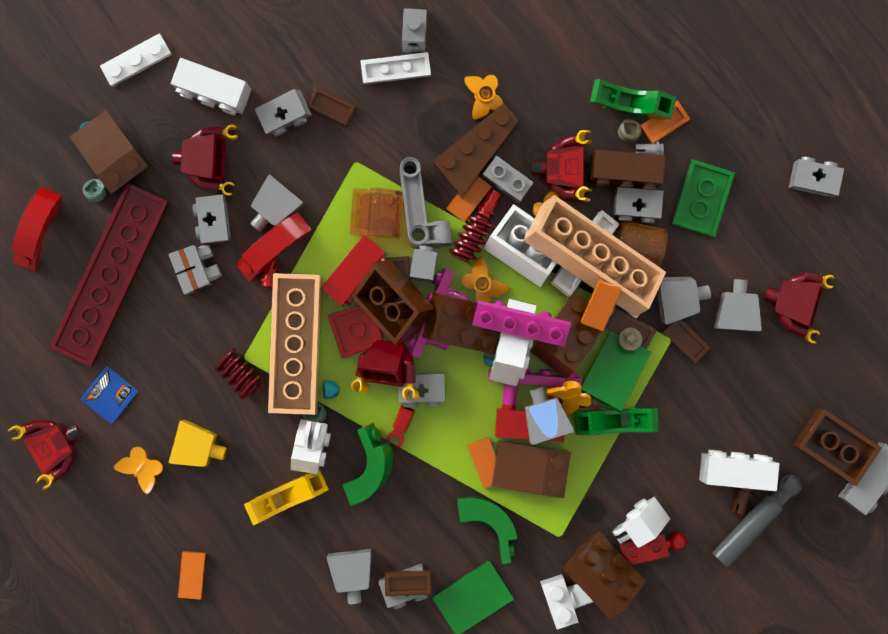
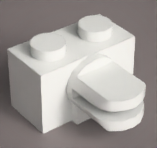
[291,419,331,475]
[612,497,670,548]
[540,574,593,629]

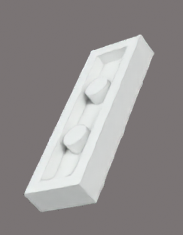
[100,33,172,87]
[360,52,431,84]

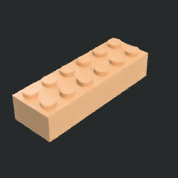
[523,195,666,316]
[268,273,322,415]

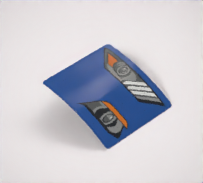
[81,366,138,424]

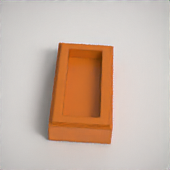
[640,101,690,144]
[446,177,492,222]
[581,279,621,331]
[467,437,496,488]
[178,551,206,600]

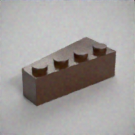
[433,104,519,199]

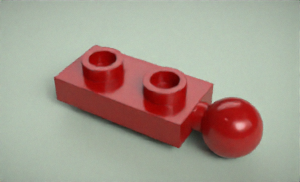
[619,532,687,565]

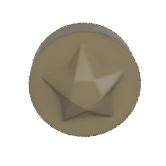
[618,119,642,143]
[618,328,642,352]

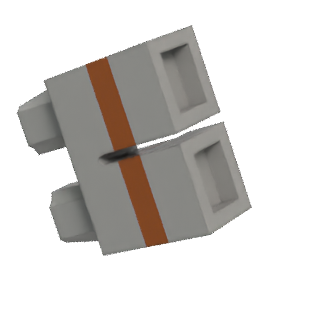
[168,245,222,295]

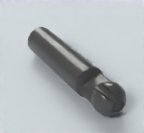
[712,474,802,569]

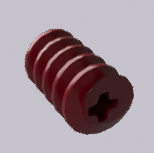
[449,214,495,265]
[215,348,265,399]

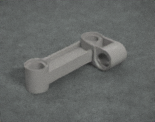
[399,157,452,249]

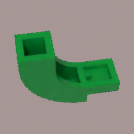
[590,79,676,119]
[574,408,659,435]
[342,423,393,506]
[457,496,517,564]

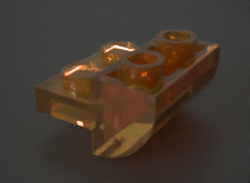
[350,188,402,238]
[618,221,668,268]

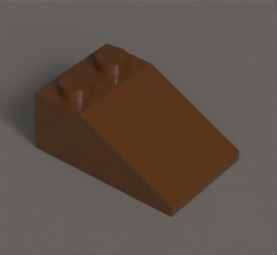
[70,110,149,194]
[492,441,571,498]

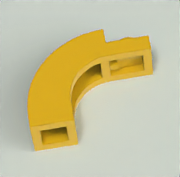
[244,469,329,525]

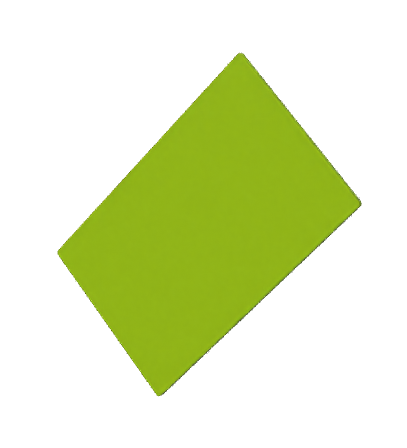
[245,162,671,537]

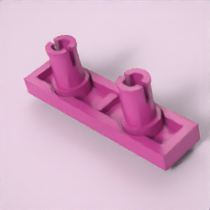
[407,268,468,358]
[472,300,571,347]
[488,368,581,406]

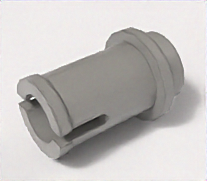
[636,142,664,155]

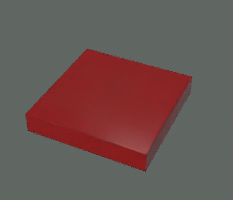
[327,305,384,358]

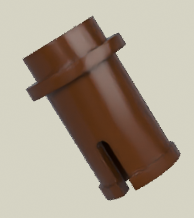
[731,488,754,515]

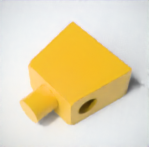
[169,420,227,467]

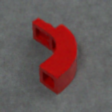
[12,187,62,272]
[235,212,312,282]

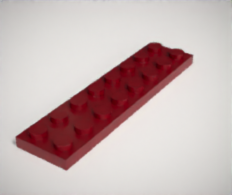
[49,183,169,367]

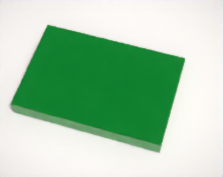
[671,159,735,238]
[581,331,651,413]
[432,560,514,634]

